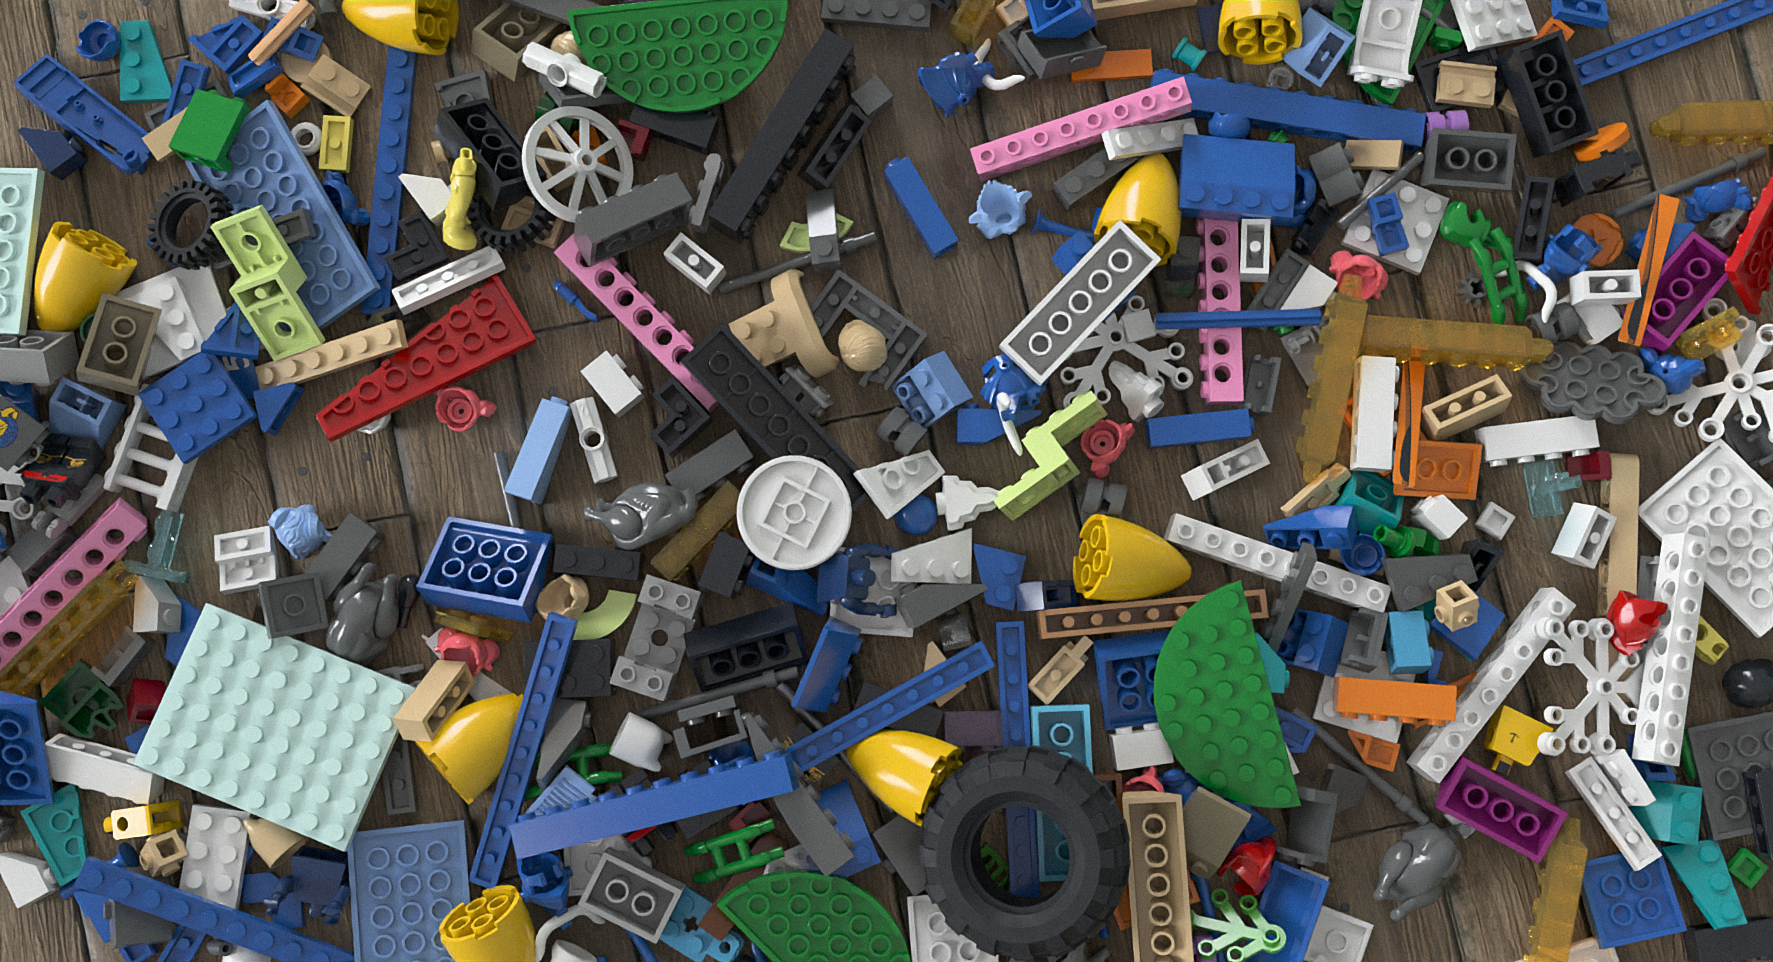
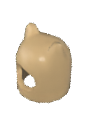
[244,818,310,869]

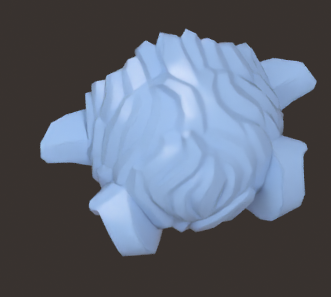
[969,180,1032,239]
[267,504,333,559]

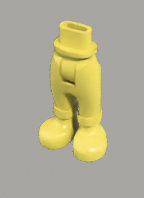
[442,148,477,250]

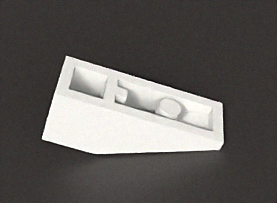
[1181,439,1270,501]

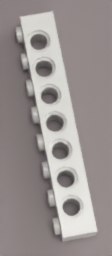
[1163,513,1391,613]
[1631,533,1710,766]
[1406,587,1576,783]

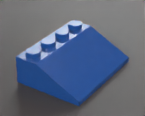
[1178,134,1295,226]
[416,516,553,623]
[1093,630,1170,731]
[0,691,55,805]

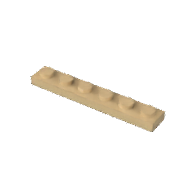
[255,319,408,390]

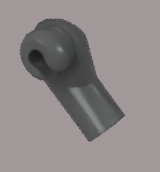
[207,935,233,956]

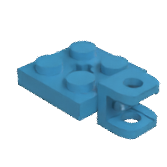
[659,885,745,962]

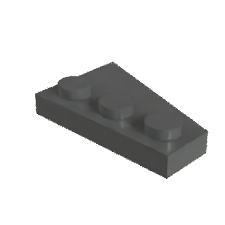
[433,70,495,107]
[1380,553,1478,612]

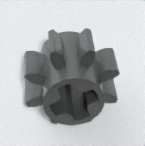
[1454,272,1489,308]

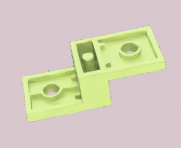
[210,204,325,362]
[994,391,1108,521]

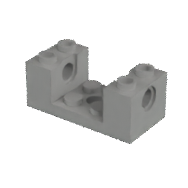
[610,574,705,701]

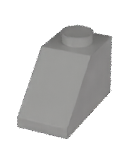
[133,576,182,634]

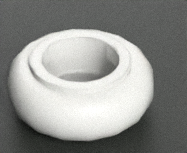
[291,122,322,156]

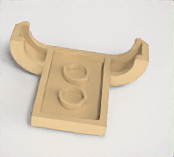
[729,269,839,378]

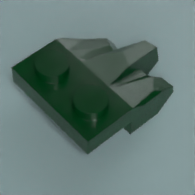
[39,658,125,739]

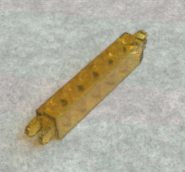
[1648,100,1773,146]
[1295,274,1368,484]
[1337,315,1554,371]
[0,560,139,697]
[1522,817,1588,962]

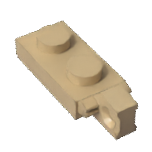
[1281,463,1352,518]
[1028,635,1093,705]

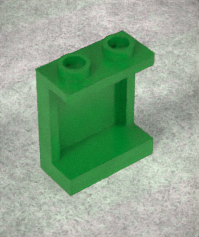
[168,89,252,173]

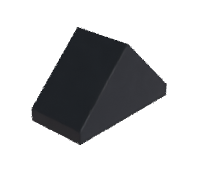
[1460,539,1504,592]

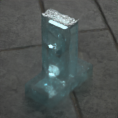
[1522,459,1582,519]
[123,509,191,584]

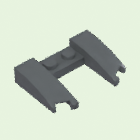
[810,269,929,390]

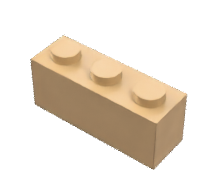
[1420,374,1512,441]
[393,660,475,742]

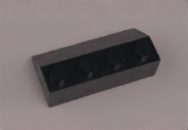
[434,98,547,211]
[684,602,810,692]

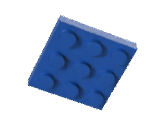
[138,353,258,464]
[1573,845,1687,949]

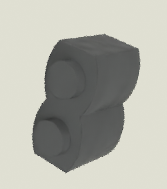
[1308,142,1365,208]

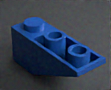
[956,404,1042,446]
[1263,505,1359,549]
[746,556,828,617]

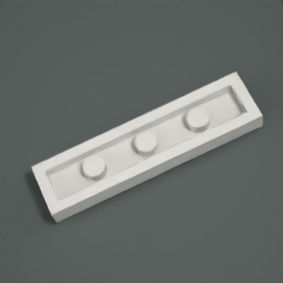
[1101,118,1199,160]
[391,246,506,315]
[1565,756,1662,871]

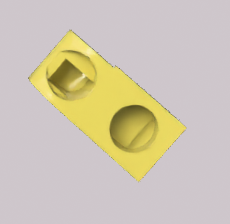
[1695,616,1729,665]

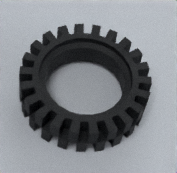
[148,180,234,270]
[467,180,557,254]

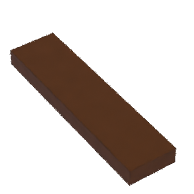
[697,832,789,943]

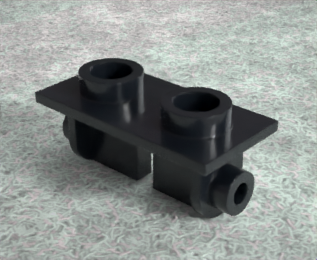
[1290,198,1340,257]

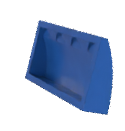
[1245,860,1331,962]

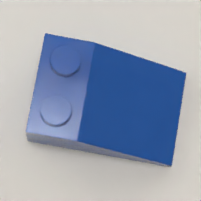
[818,780,881,878]

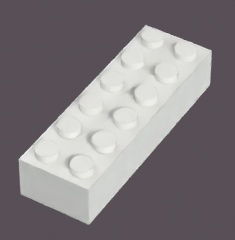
[999,220,1161,386]

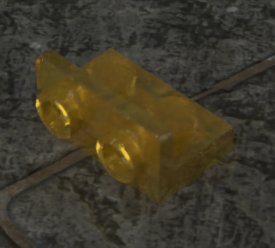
[1675,306,1743,360]

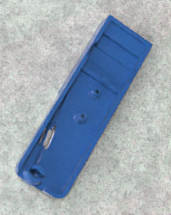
[13,54,154,175]

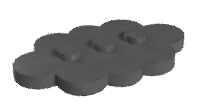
[1519,341,1667,424]

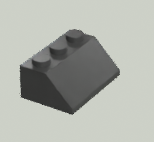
[1418,128,1517,194]

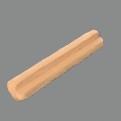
[248,0,314,66]

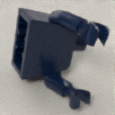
[817,543,901,618]
[264,845,351,927]

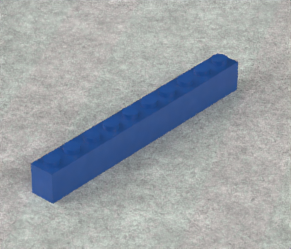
[1149,69,1426,154]
[509,750,799,860]

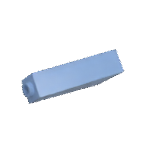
[504,397,573,505]

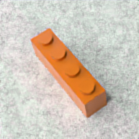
[1333,677,1457,726]

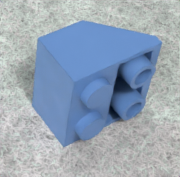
[1283,7,1356,88]
[891,351,973,429]
[49,377,127,451]

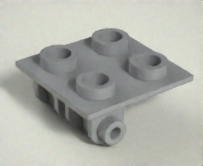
[1280,313,1355,386]

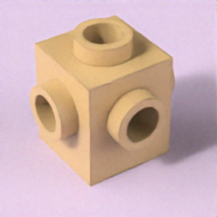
[1434,580,1479,632]
[139,829,188,878]

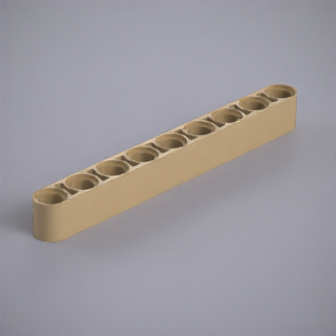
[1597,453,1640,703]

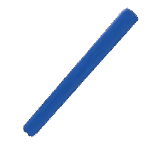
[1154,309,1322,330]

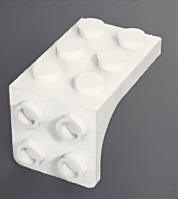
[1347,0,1423,89]

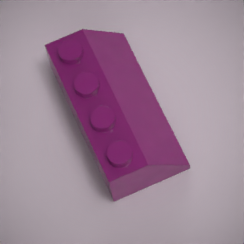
[1621,231,1729,356]
[1435,754,1568,863]

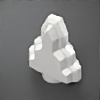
[1108,360,1164,422]
[935,476,1000,531]

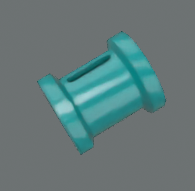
[1171,37,1207,72]

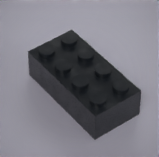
[1497,29,1599,158]

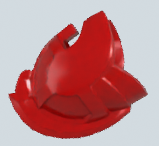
[1606,590,1668,656]
[1217,836,1276,896]

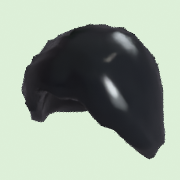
[1721,658,1773,709]

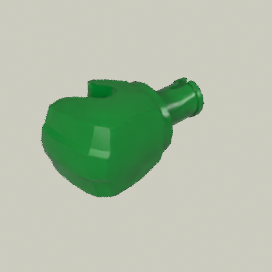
[1439,201,1512,251]
[1373,525,1441,558]

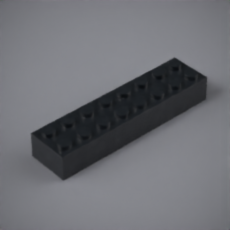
[707,28,856,244]
[680,323,869,513]

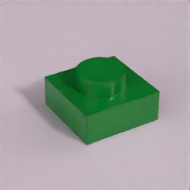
[1426,26,1463,53]
[1726,847,1769,889]

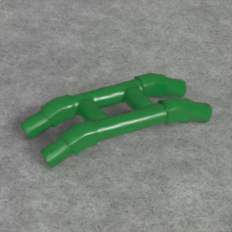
[1468,227,1528,333]
[524,744,622,802]
[684,818,785,884]

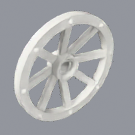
[522,106,633,223]

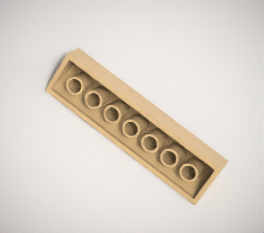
[1122,791,1194,962]

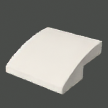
[214,526,280,595]

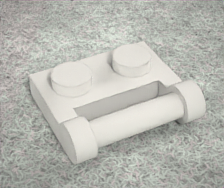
[1592,749,1656,807]

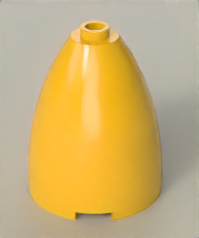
[342,0,459,55]
[1218,0,1302,65]
[1094,153,1181,267]
[34,222,137,332]
[1073,514,1191,601]
[415,693,524,804]
[845,729,963,828]
[438,885,540,962]

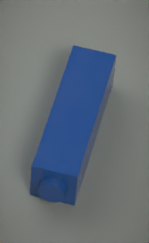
[884,156,959,260]
[1144,408,1254,450]

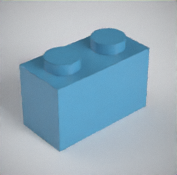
[1384,611,1434,675]

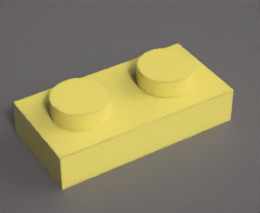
[319,115,354,173]

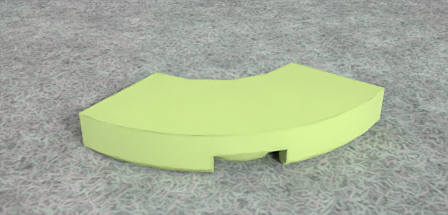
[780,213,853,253]
[573,590,638,640]

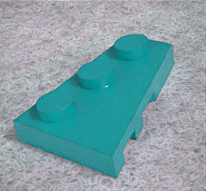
[120,20,173,104]
[20,784,89,887]
[1661,839,1747,930]

